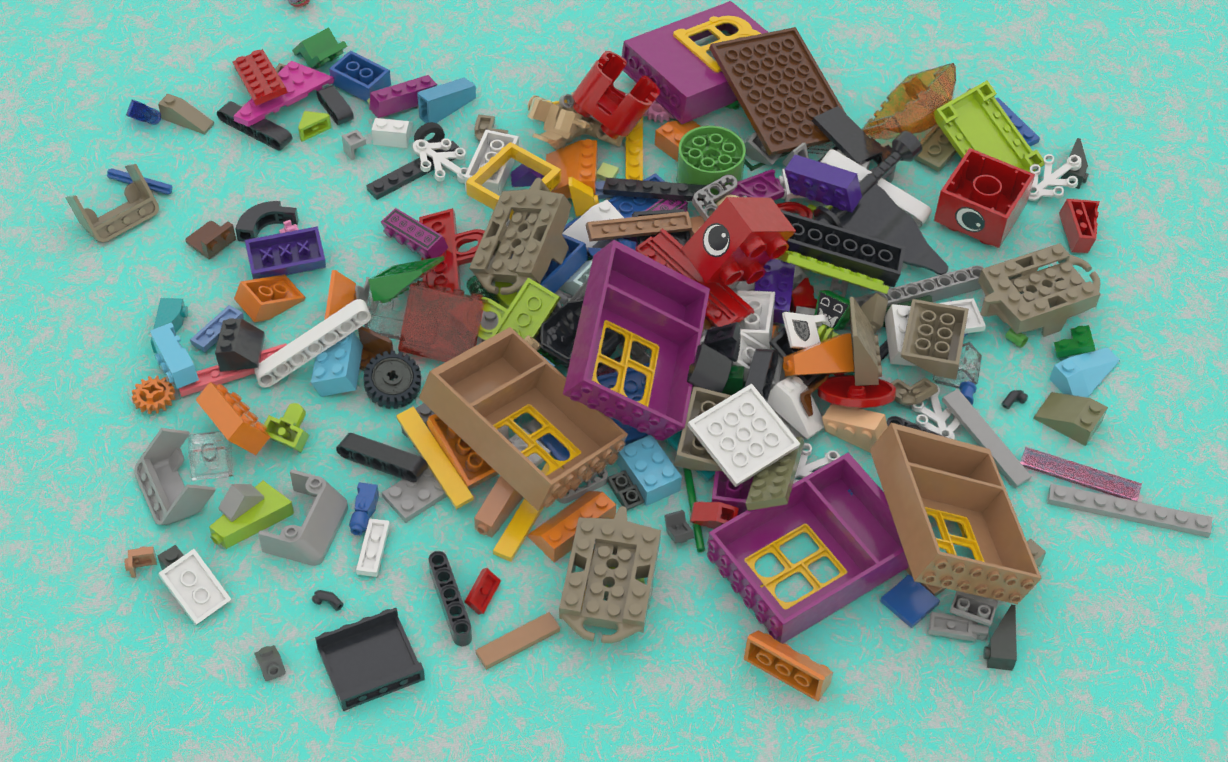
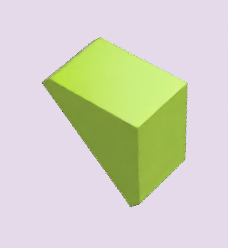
[298,111,331,142]

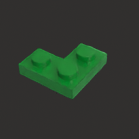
[1054,325,1095,358]

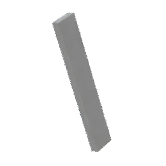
[942,389,1032,488]

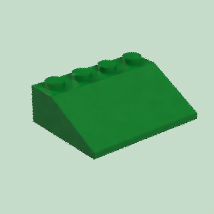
[368,256,445,303]

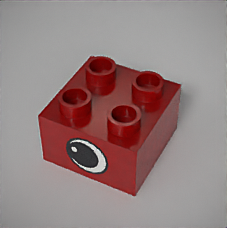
[934,148,1035,248]
[682,197,796,285]

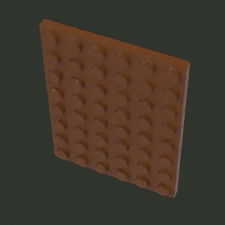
[709,27,845,156]

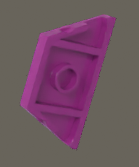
[728,169,785,201]

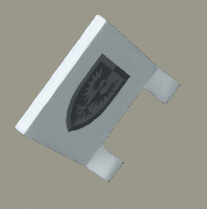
[782,312,827,349]

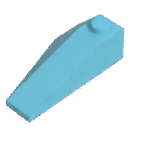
[1050,347,1120,398]

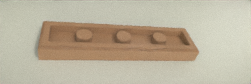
[475,612,560,670]

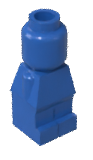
[349,482,379,535]

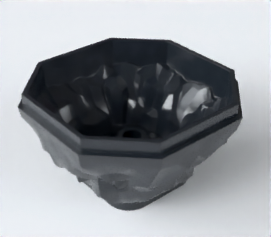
[541,300,621,369]

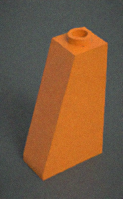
[783,333,854,376]

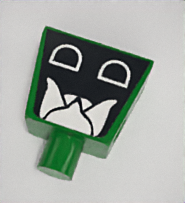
[815,290,850,330]

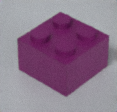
[712,471,754,516]

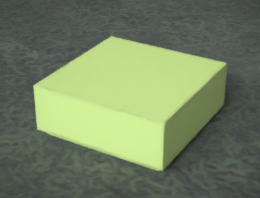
[597,162,619,181]

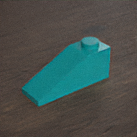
[151,298,188,353]

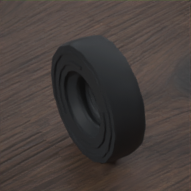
[414,122,445,147]

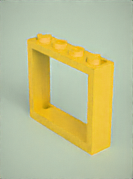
[466,142,561,219]

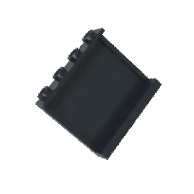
[315,608,425,711]

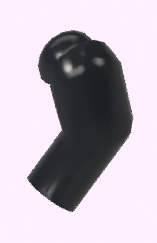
[1001,390,1028,409]
[312,590,344,611]

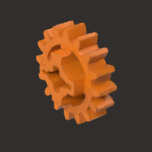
[131,376,175,414]

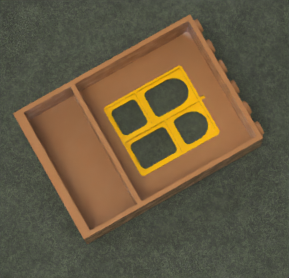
[419,327,628,511]
[870,423,1042,604]

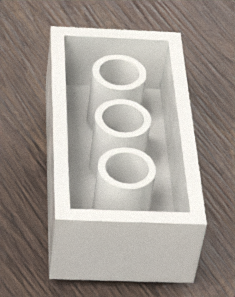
[464,130,519,196]

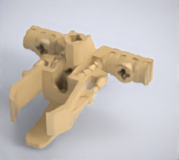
[527,92,624,150]

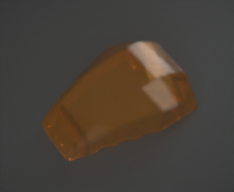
[862,63,956,140]

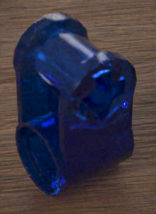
[126,99,161,125]

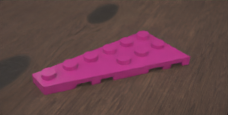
[234,61,334,127]

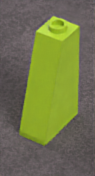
[209,480,294,549]

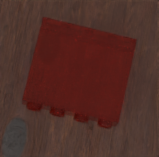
[398,281,488,362]

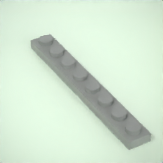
[1047,484,1212,538]

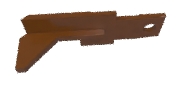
[800,374,830,416]

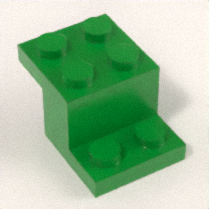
[292,27,348,69]

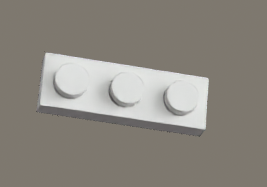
[356,519,390,577]

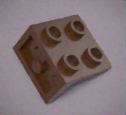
[358,326,393,371]

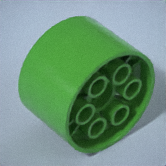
[676,126,746,204]

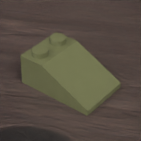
[1033,392,1108,446]

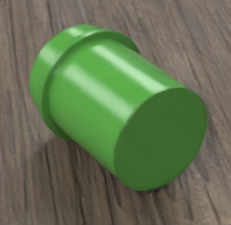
[1005,328,1028,348]

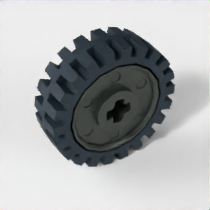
[364,351,421,409]

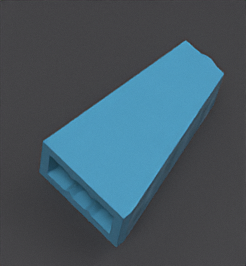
[417,77,476,123]

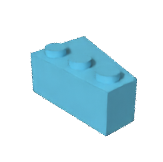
[150,322,199,389]

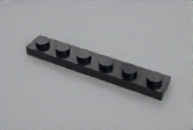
[366,140,462,200]
[603,178,711,202]

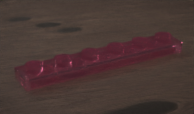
[1020,447,1142,501]

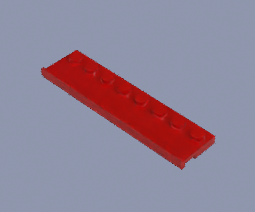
[635,228,755,327]

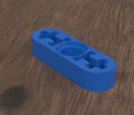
[615,238,637,250]

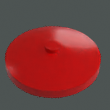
[817,375,896,408]

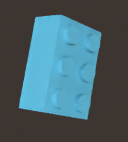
[311,332,363,397]
[617,435,682,506]

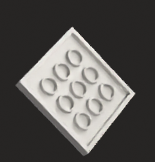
[687,384,800,487]

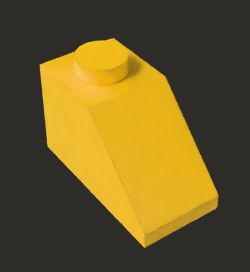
[568,177,599,217]

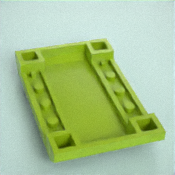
[934,80,1045,172]

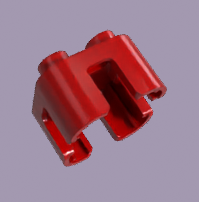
[572,51,660,139]

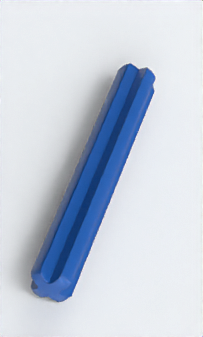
[107,168,173,195]

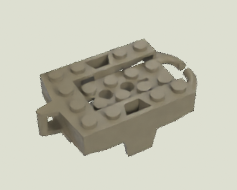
[469,178,572,295]
[978,243,1101,337]
[559,506,661,643]

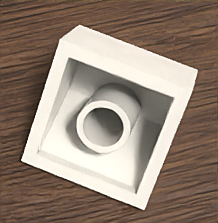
[372,118,413,148]

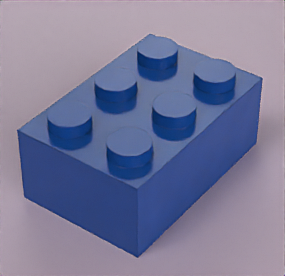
[329,50,391,102]

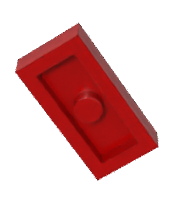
[464,568,501,615]

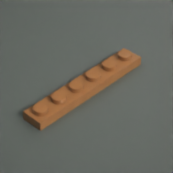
[585,211,693,242]

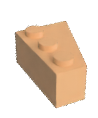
[822,403,888,453]

